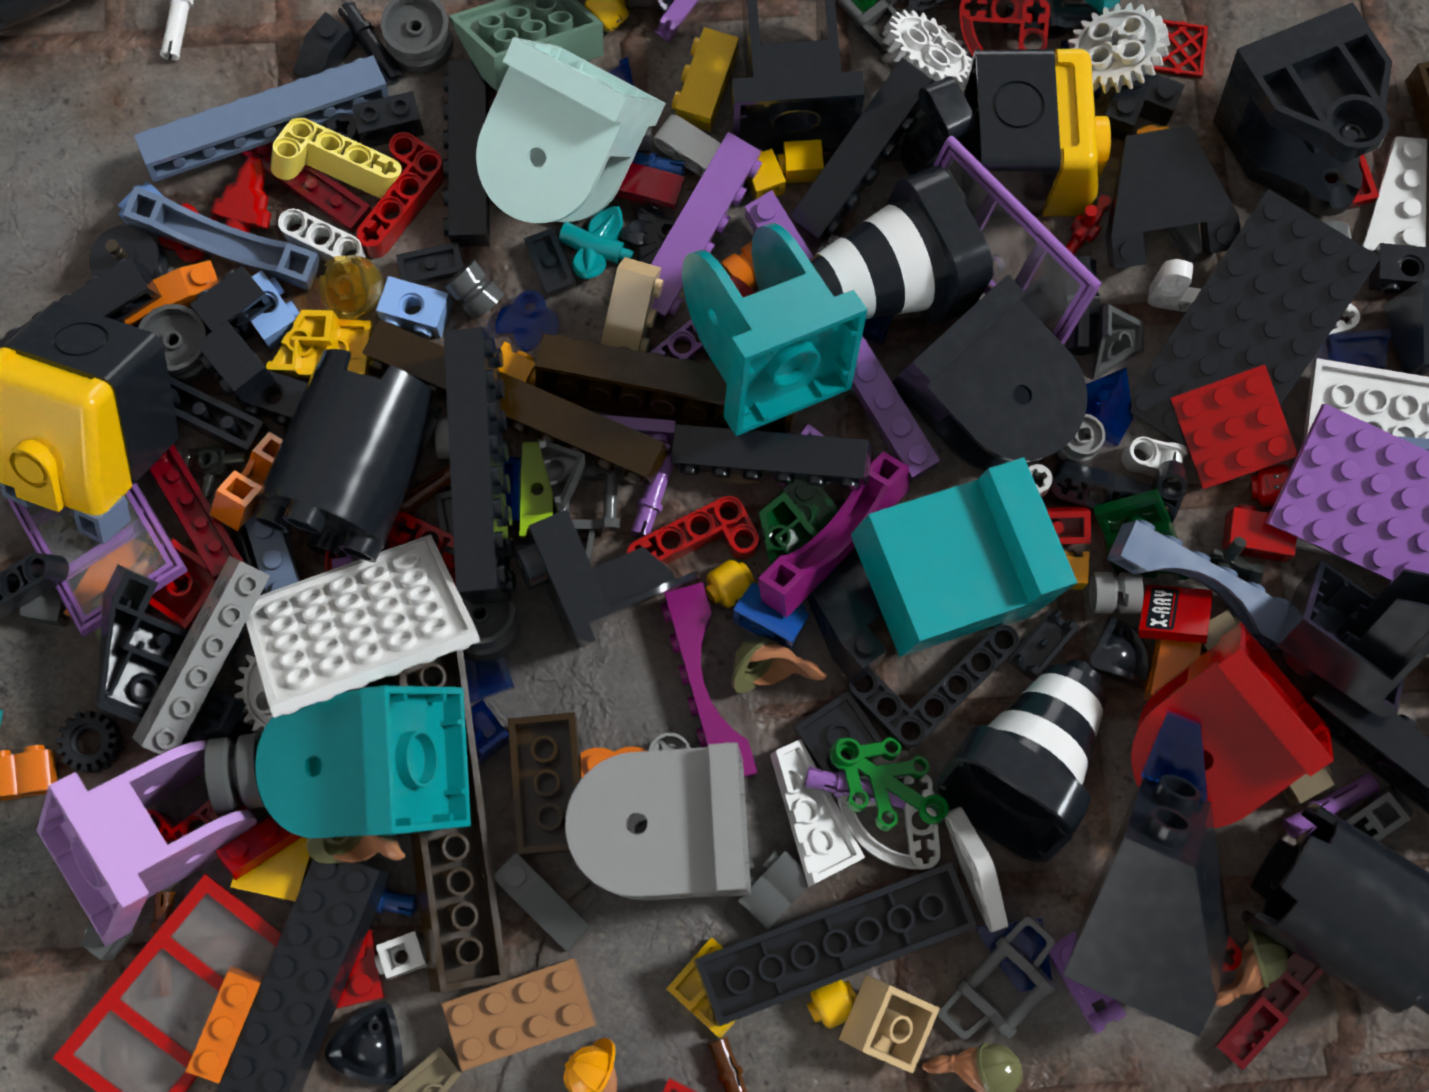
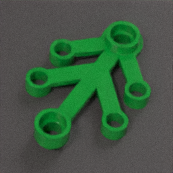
[830,738,948,831]

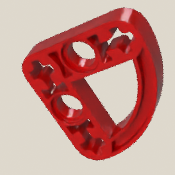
[959,0,1050,56]

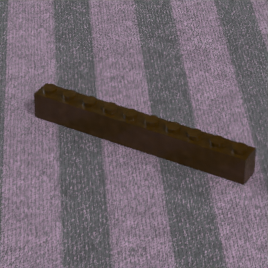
[362,319,669,486]

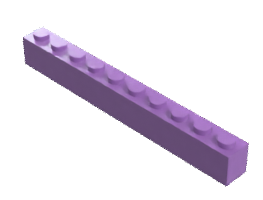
[745,190,940,483]

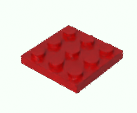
[1170,364,1298,489]

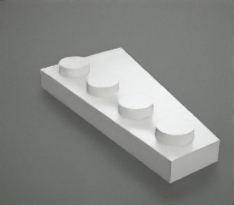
[1361,136,1427,252]

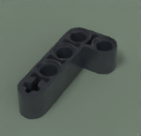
[901,76,976,175]
[1051,460,1187,523]

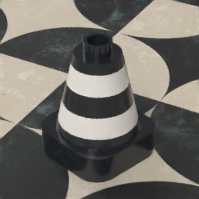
[809,166,993,325]
[932,660,1107,862]

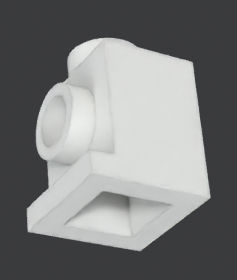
[374,931,427,979]

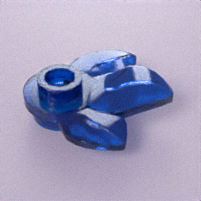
[495,290,559,352]

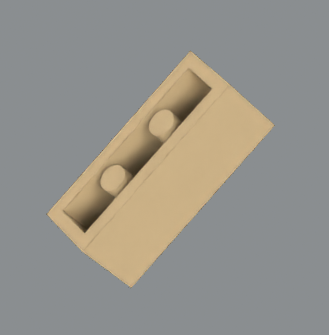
[601,257,664,353]

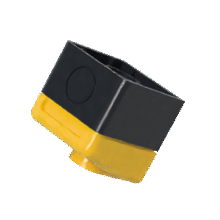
[962,49,1111,218]
[0,301,180,515]

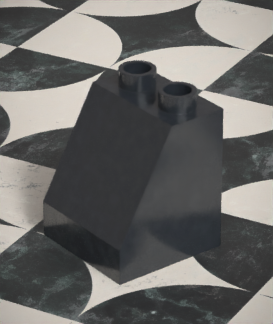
[1063,774,1229,1037]

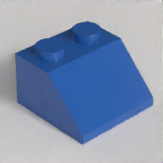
[733,582,810,650]

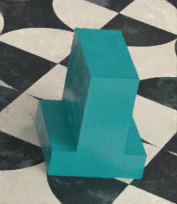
[850,457,1078,657]

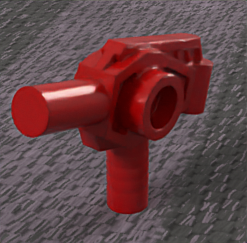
[1065,195,1111,255]

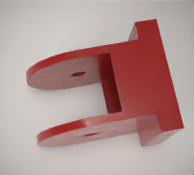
[1131,622,1334,828]

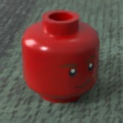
[1251,464,1291,507]

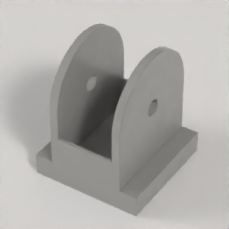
[565,743,751,900]

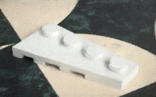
[770,739,865,887]

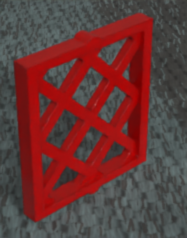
[1153,19,1208,79]

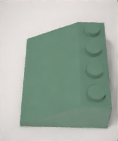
[449,0,604,91]

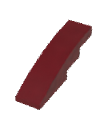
[613,163,685,209]
[1215,951,1325,1070]

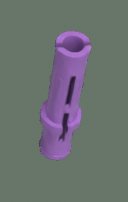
[630,443,674,538]
[805,766,906,809]
[1282,773,1379,839]

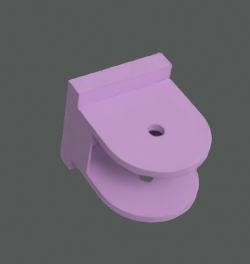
[36,741,257,947]

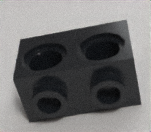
[352,91,425,148]

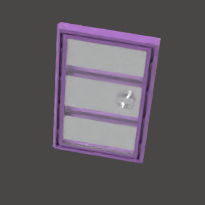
[934,136,1102,345]
[7,483,188,636]

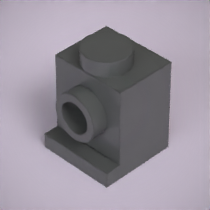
[80,922,135,960]

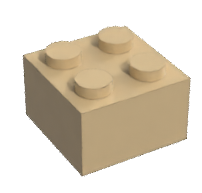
[839,975,940,1073]

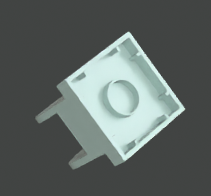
[476,37,666,223]

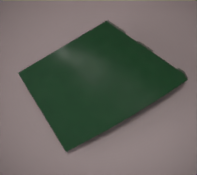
[758,479,840,566]
[1094,489,1190,580]

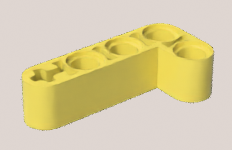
[270,118,402,198]

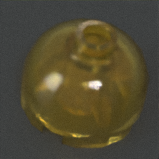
[319,255,384,319]

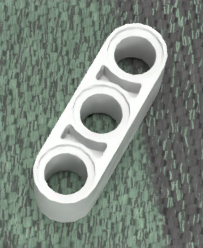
[652,114,721,177]
[278,208,367,273]

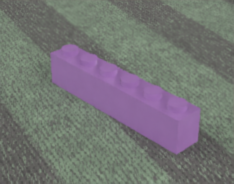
[651,132,763,319]

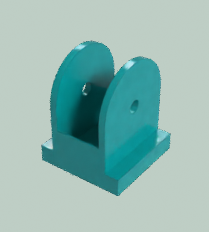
[682,223,867,436]
[255,686,471,838]

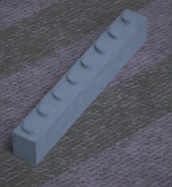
[134,55,389,182]

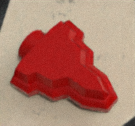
[210,157,271,233]

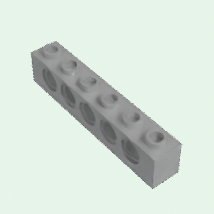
[132,556,270,755]

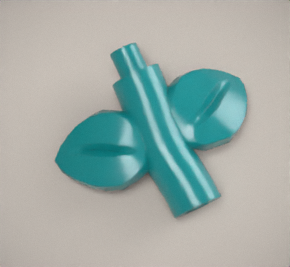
[558,206,635,279]

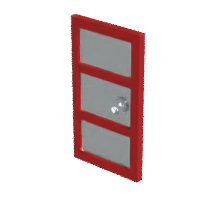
[53,873,282,1092]

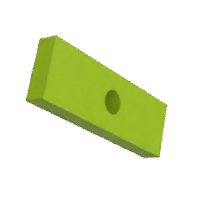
[519,442,554,538]

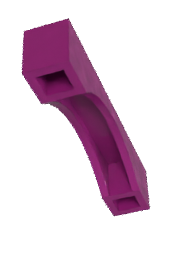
[758,451,909,618]
[660,582,757,780]

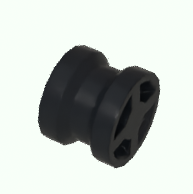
[326,113,361,143]

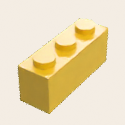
[672,27,739,132]

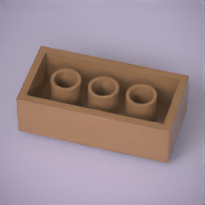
[442,958,597,1071]

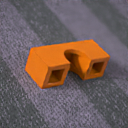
[209,432,282,531]
[186,966,263,1084]

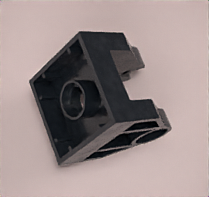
[1213,2,1393,216]

